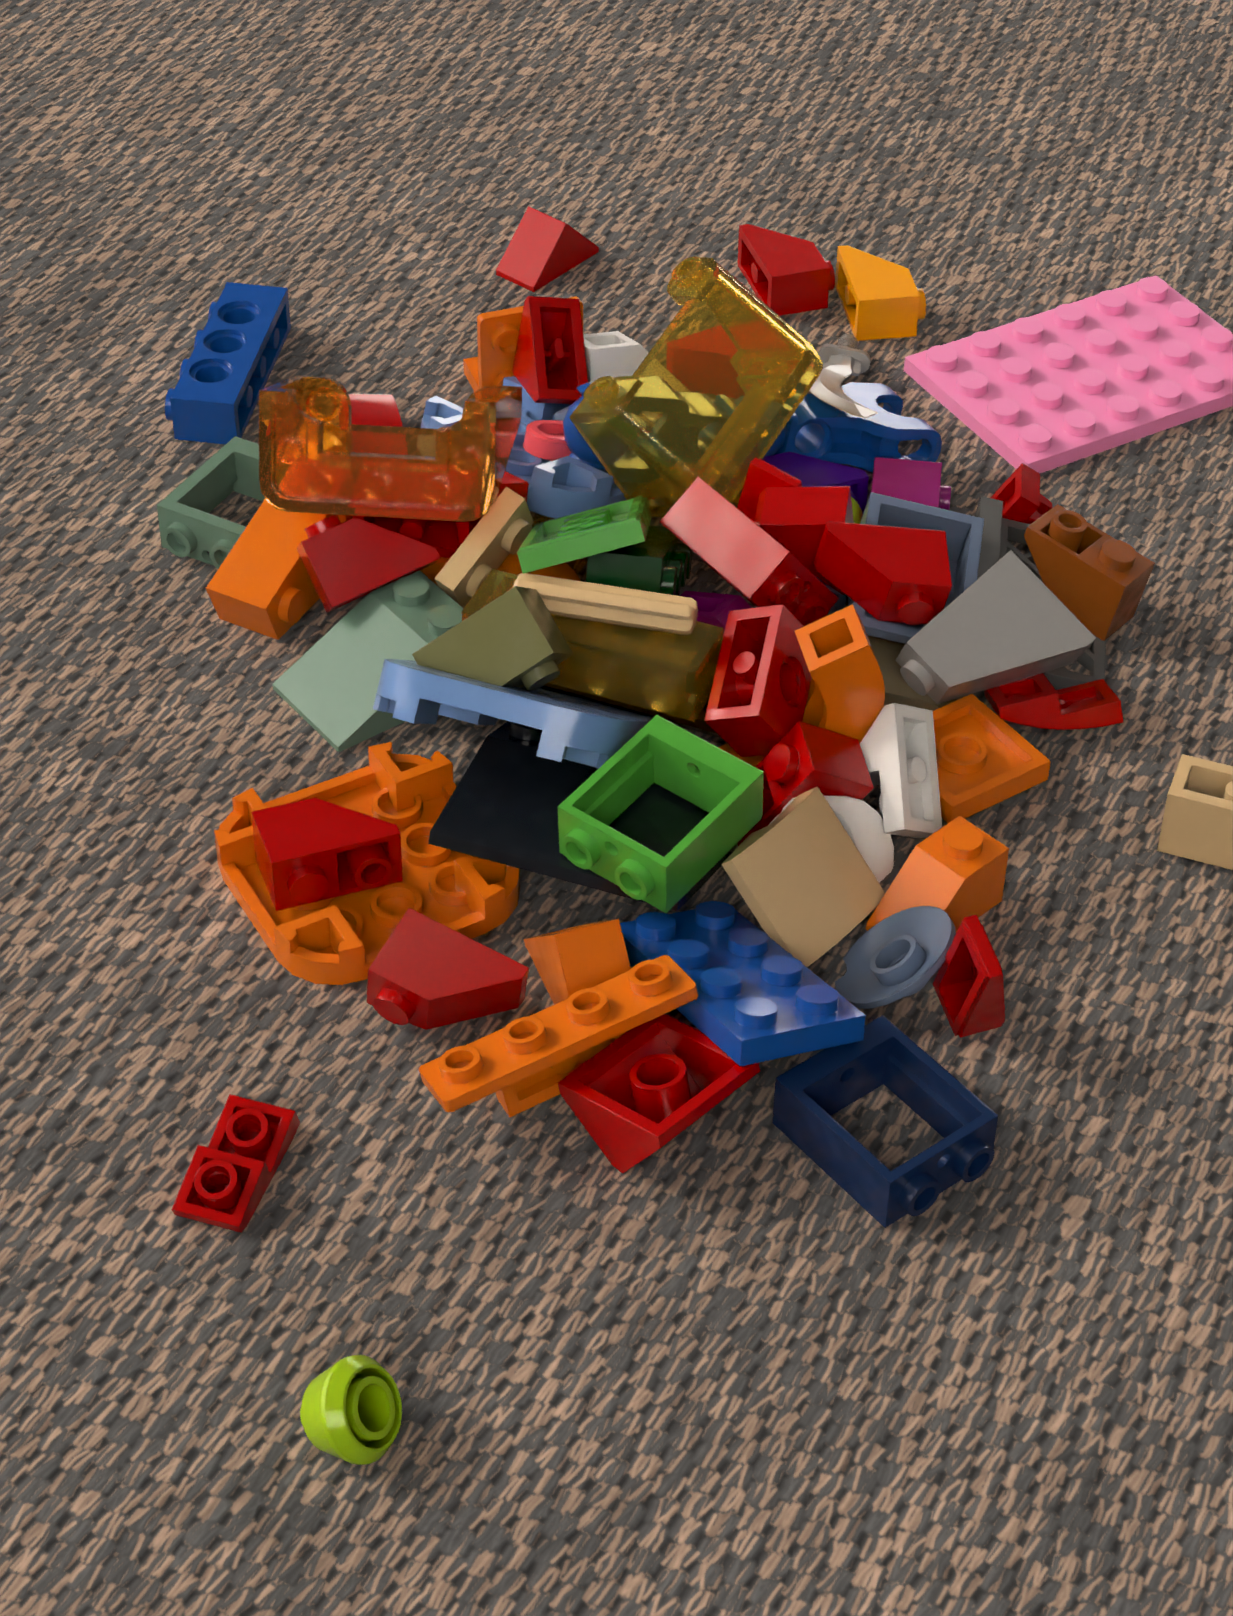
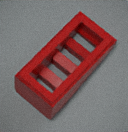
[933,914,1005,1038]

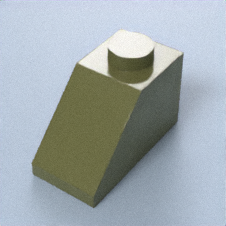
[412,586,573,691]

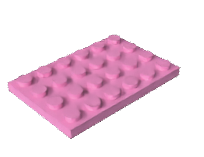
[904,276,1233,473]

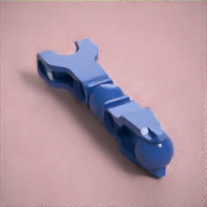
[563,377,942,480]

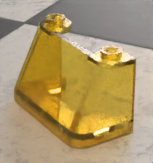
[569,256,823,517]

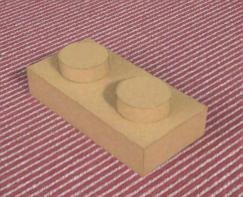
[435,487,534,610]

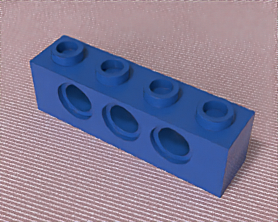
[165,282,291,444]

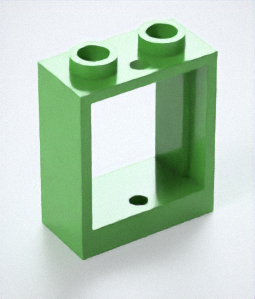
[557,715,764,913]

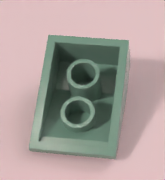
[272,570,471,753]

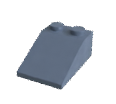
[848,492,984,644]

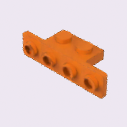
[419,955,699,1117]

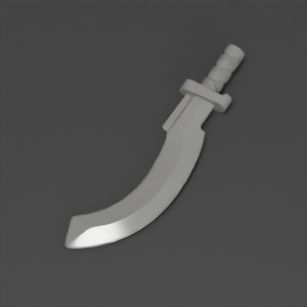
[803,334,878,418]

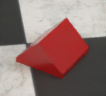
[558,1014,760,1173]

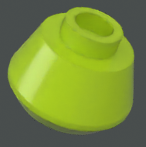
[300,1355,402,1465]

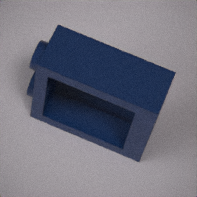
[772,1015,998,1228]

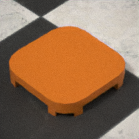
[214,742,520,985]

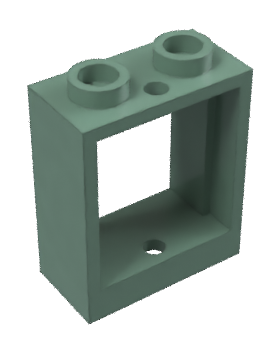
[157,436,293,569]

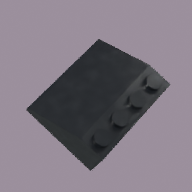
[428,721,737,911]

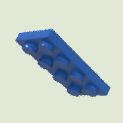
[620,901,866,1067]

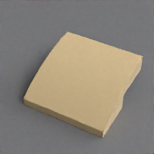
[721,786,885,967]

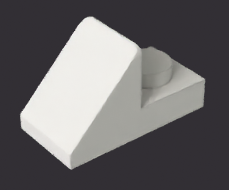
[860,703,942,838]

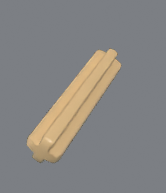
[513,573,698,635]

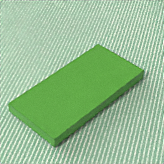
[517,495,652,574]

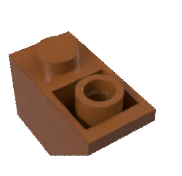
[1024,504,1155,641]

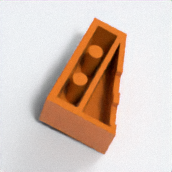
[206,456,357,640]

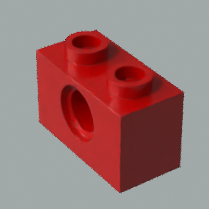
[704,604,812,757]

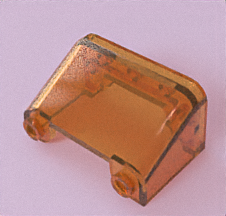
[259,375,522,522]

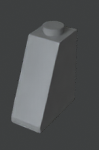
[895,550,1096,704]

